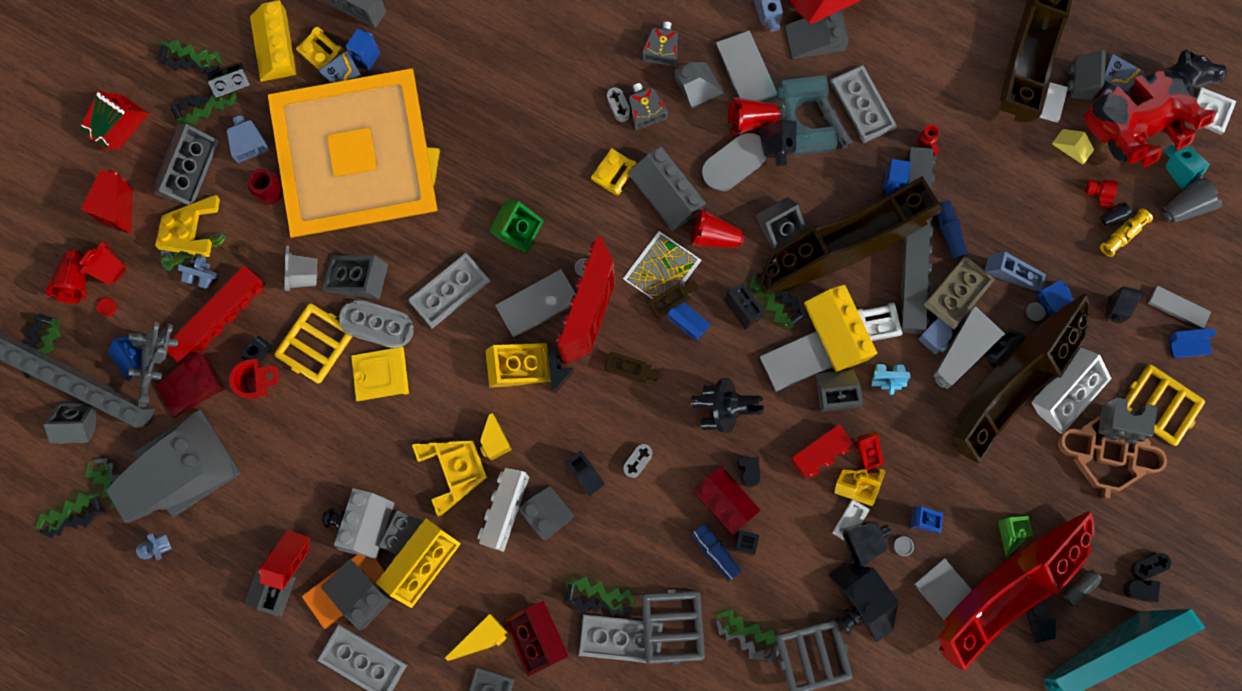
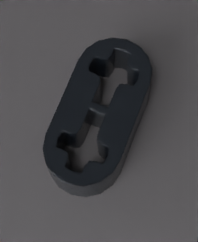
[1131,553,1171,579]

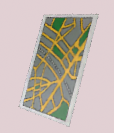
[623,231,701,299]

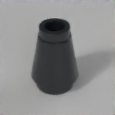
[1100,202,1132,227]

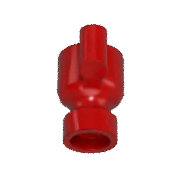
[917,124,939,156]
[1086,180,1118,209]

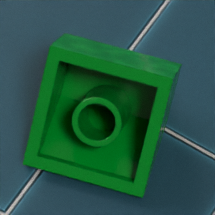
[489,200,544,252]

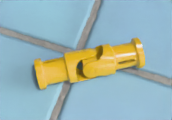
[1100,208,1153,257]

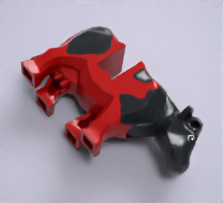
[1084,49,1227,167]

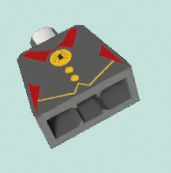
[643,22,678,67]
[629,83,668,131]

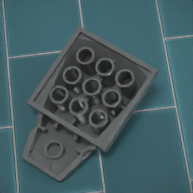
[106,410,241,523]

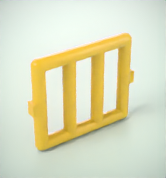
[274,304,353,384]
[1125,364,1205,446]

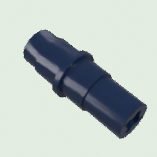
[936,200,968,259]
[690,523,742,582]

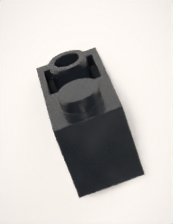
[565,451,605,496]

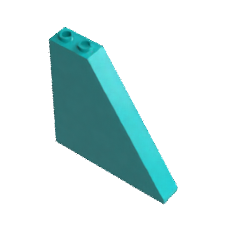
[1042,609,1205,691]

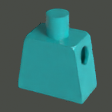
[1164,144,1210,190]

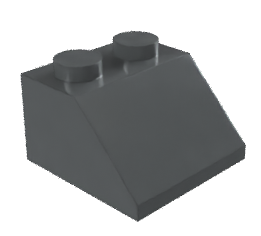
[1067,50,1106,100]
[756,197,807,251]
[43,401,97,444]
[518,486,575,542]

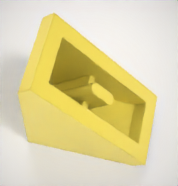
[1052,129,1094,165]

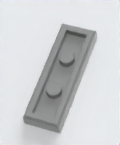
[1148,286,1211,329]

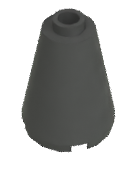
[1162,176,1222,223]

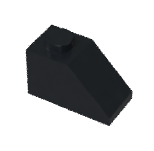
[1105,286,1142,323]

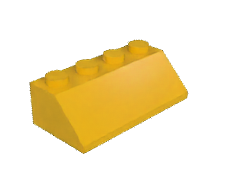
[250,0,297,82]
[804,285,878,372]
[376,518,461,608]

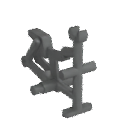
[128,321,178,408]

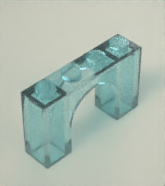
[778,75,838,156]

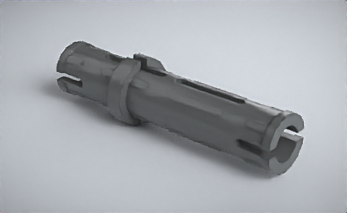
[816,96,853,149]

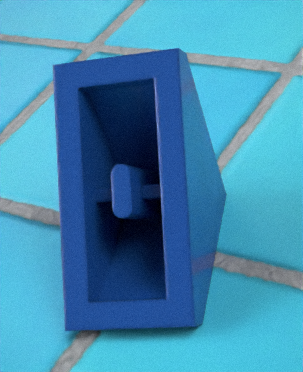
[910,506,943,533]

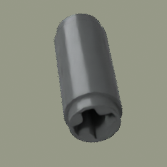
[1062,570,1102,607]

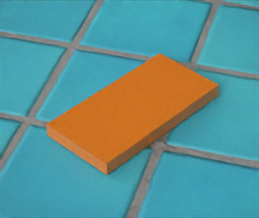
[302,555,385,629]

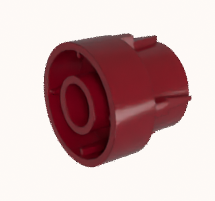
[247,168,283,205]

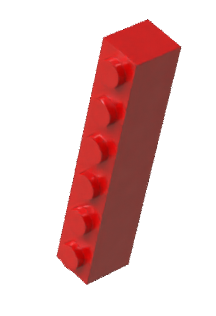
[167,265,266,364]

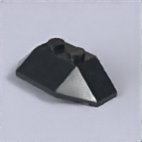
[828,563,899,642]

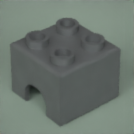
[1098,397,1157,445]

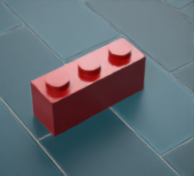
[790,424,853,479]
[258,530,310,590]

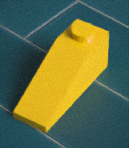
[445,614,508,661]

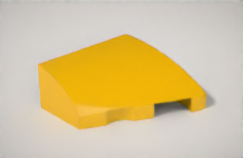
[835,469,886,506]

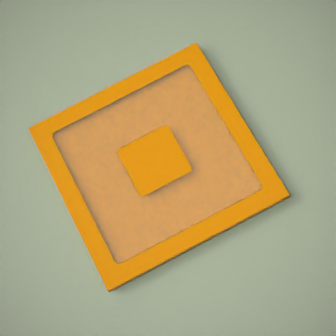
[268,68,438,238]

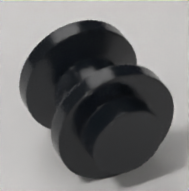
[322,508,345,531]
[836,609,861,635]

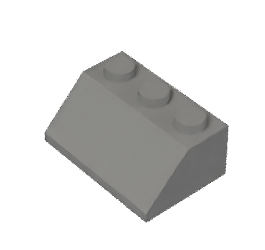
[334,488,395,560]

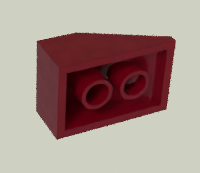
[156,352,225,418]

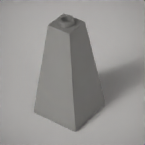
[933,306,1005,389]

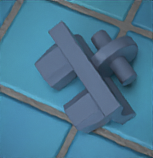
[178,255,219,288]
[136,533,172,560]

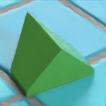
[998,516,1033,560]

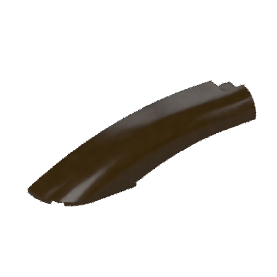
[1000,0,1072,122]
[760,176,943,295]
[952,294,1091,463]

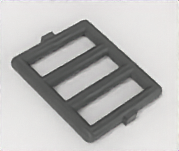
[641,590,705,665]
[775,619,853,691]

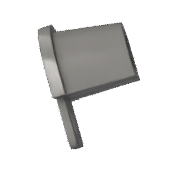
[285,246,318,291]

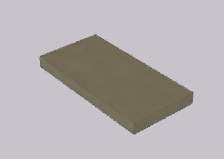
[924,256,995,329]

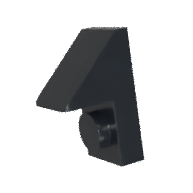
[547,351,574,393]
[1026,600,1056,643]

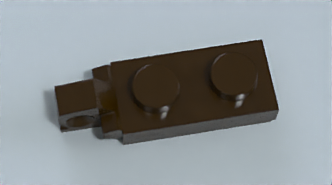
[647,280,698,319]
[604,352,659,382]

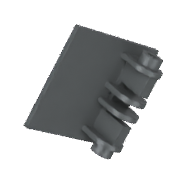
[379,510,423,555]

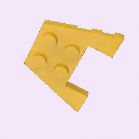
[155,195,220,257]
[412,441,487,517]

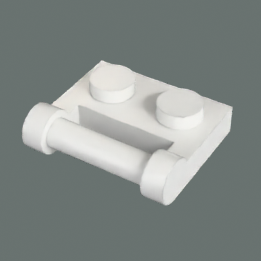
[857,302,902,341]

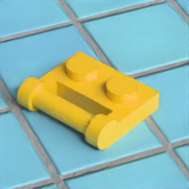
[296,27,344,70]
[591,148,638,196]

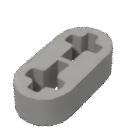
[607,87,630,122]
[623,444,652,478]

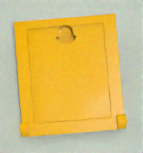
[351,347,409,401]

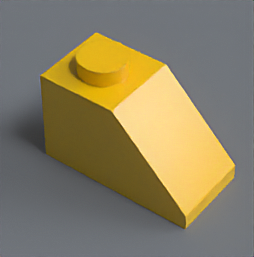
[480,413,512,461]

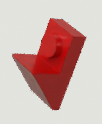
[854,430,884,471]

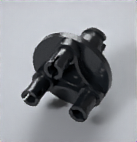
[691,378,764,433]

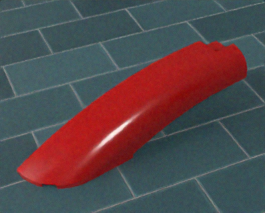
[937,511,1094,671]

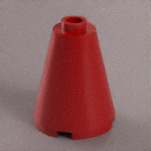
[727,97,781,135]
[690,209,744,248]
[45,249,87,304]

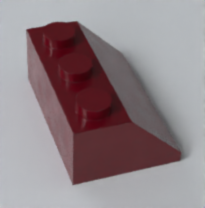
[692,466,761,537]
[503,601,569,676]

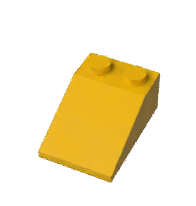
[485,343,551,388]

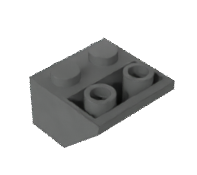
[815,370,863,412]
[244,566,296,616]

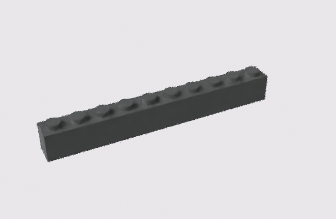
[900,147,936,334]
[0,331,155,428]

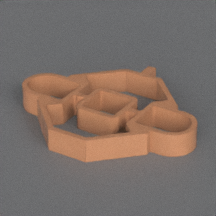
[1058,415,1167,500]

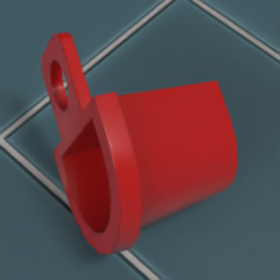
[79,241,127,285]
[229,359,279,399]

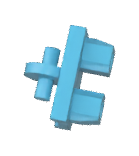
[871,364,910,395]

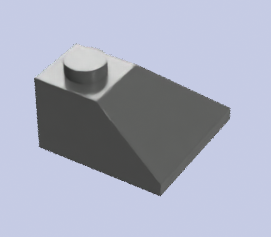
[674,62,724,109]

